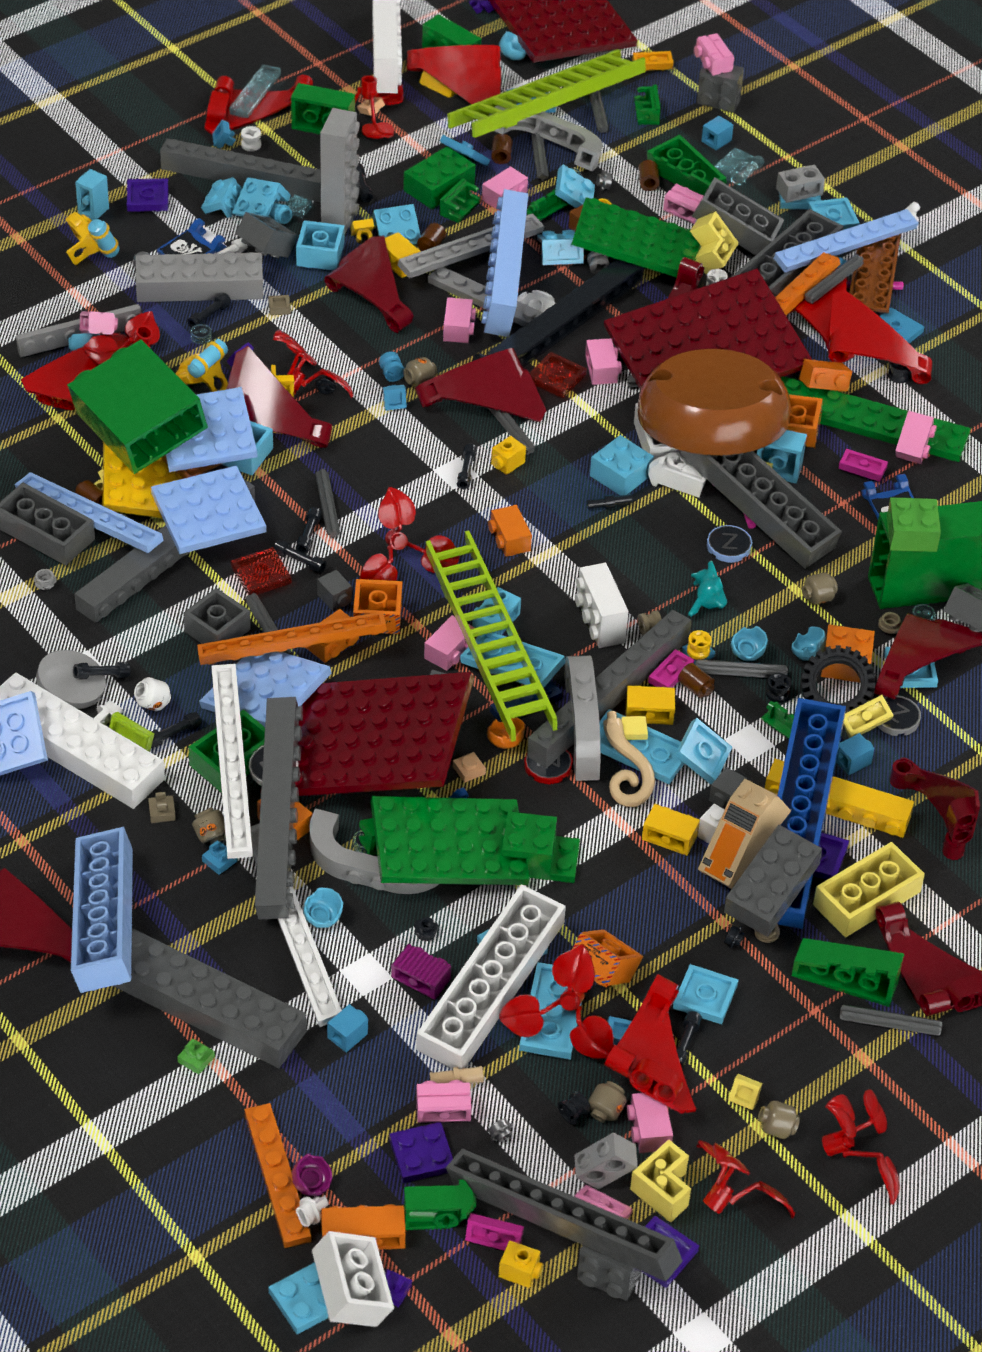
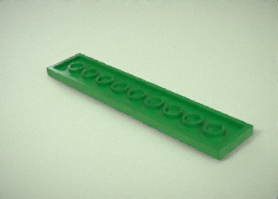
[781,377,971,462]

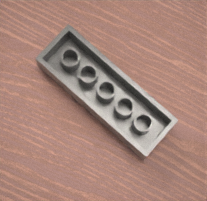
[320,108,359,236]
[136,252,263,302]

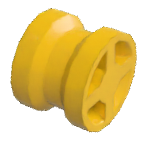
[687,630,712,660]

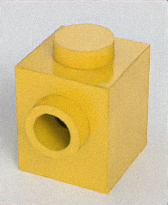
[491,435,526,475]
[499,1240,543,1288]

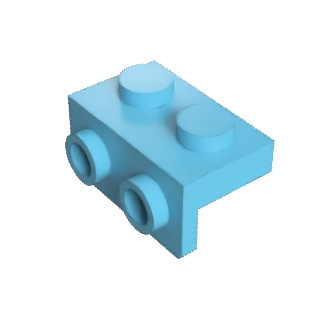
[201,177,242,218]

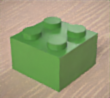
[887,497,941,552]

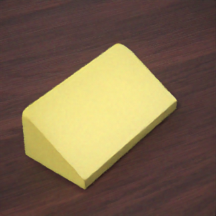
[843,695,893,738]

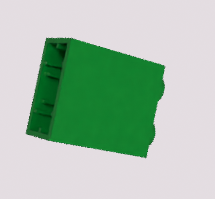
[67,339,208,474]
[868,501,982,609]

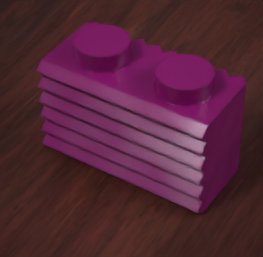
[391,944,451,1000]

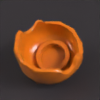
[487,717,525,749]

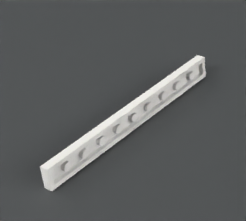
[212,664,253,859]
[250,823,342,1027]

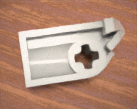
[648,452,707,498]

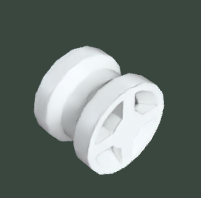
[241,126,261,151]
[706,269,728,286]

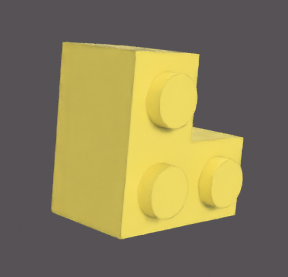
[690,211,739,274]
[630,1140,691,1223]

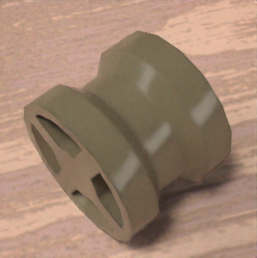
[638,610,662,636]

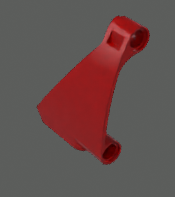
[407,45,501,105]
[204,75,313,135]
[787,268,855,363]
[828,289,932,384]
[21,332,131,410]
[604,974,696,1114]

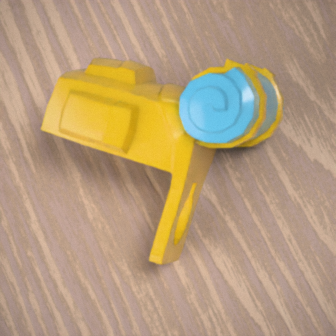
[65,212,120,265]
[175,339,228,392]

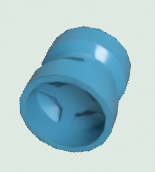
[379,352,404,382]

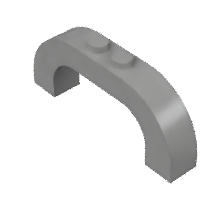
[489,104,603,171]
[564,655,600,781]
[310,809,439,894]

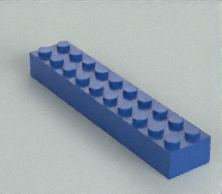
[777,698,846,929]

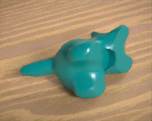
[688,561,727,616]

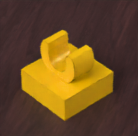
[350,218,374,243]

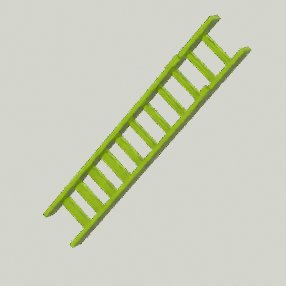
[447,49,646,138]
[425,531,558,742]

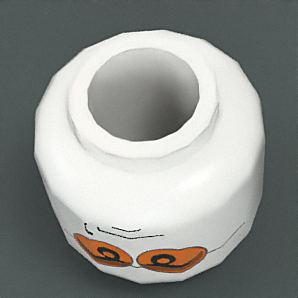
[134,677,171,711]

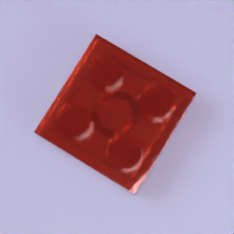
[530,352,587,398]
[231,547,291,595]

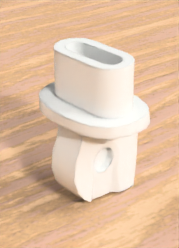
[94,701,123,726]
[296,1196,329,1227]

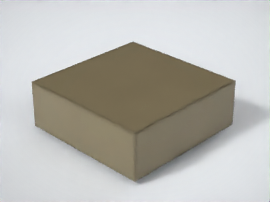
[268,295,291,316]

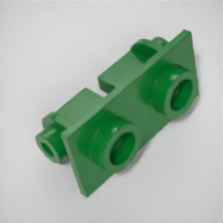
[526,189,567,221]
[761,701,794,739]

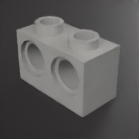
[776,164,825,203]
[574,1132,638,1190]

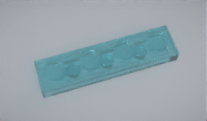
[229,64,281,118]

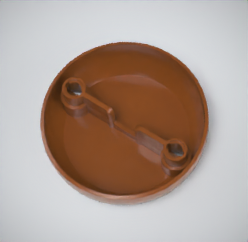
[638,349,791,455]

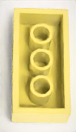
[813,842,925,938]

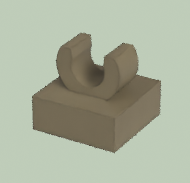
[148,792,176,823]

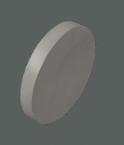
[36,650,106,709]

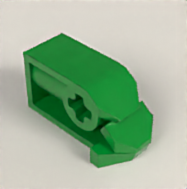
[403,1179,476,1230]

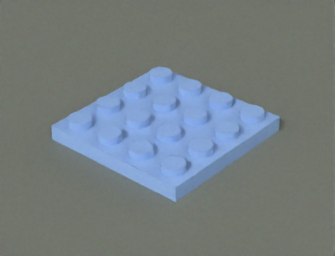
[166,387,258,472]
[151,466,266,554]
[199,651,332,727]

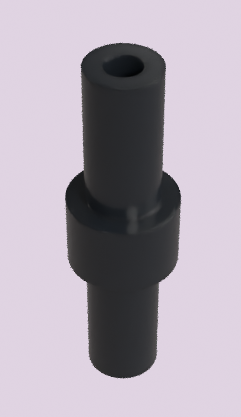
[587,494,632,509]

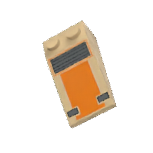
[698,779,791,889]

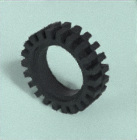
[802,645,875,713]

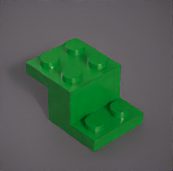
[502,811,580,883]

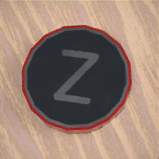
[524,750,573,784]

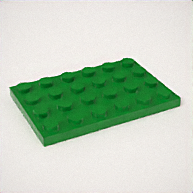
[571,197,700,277]
[371,796,530,885]

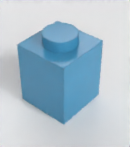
[702,116,734,150]
[836,733,874,775]
[327,1004,368,1052]

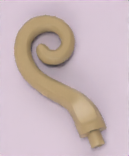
[603,711,655,807]

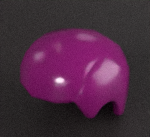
[292,1153,333,1196]

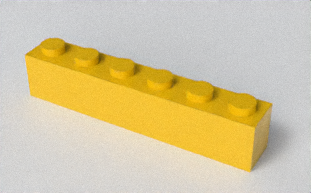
[765,759,915,838]

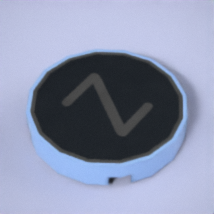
[707,525,752,563]

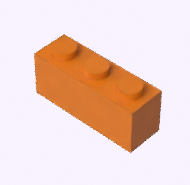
[321,1204,405,1250]

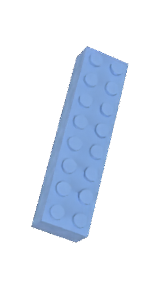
[481,189,528,337]
[71,827,133,993]

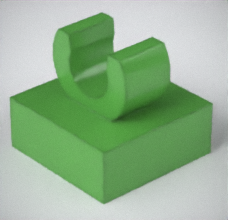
[177,1039,215,1075]

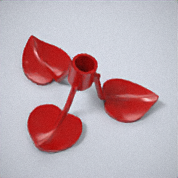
[355,75,404,138]
[83,311,160,365]
[273,330,353,399]
[360,487,460,581]
[499,944,614,1058]
[822,1089,900,1205]
[696,1140,795,1219]

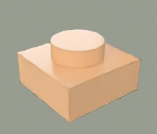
[357,97,385,116]
[453,752,486,783]

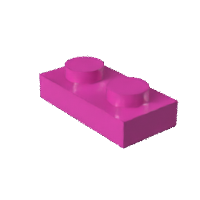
[839,449,888,482]
[648,649,695,688]
[465,1213,524,1251]

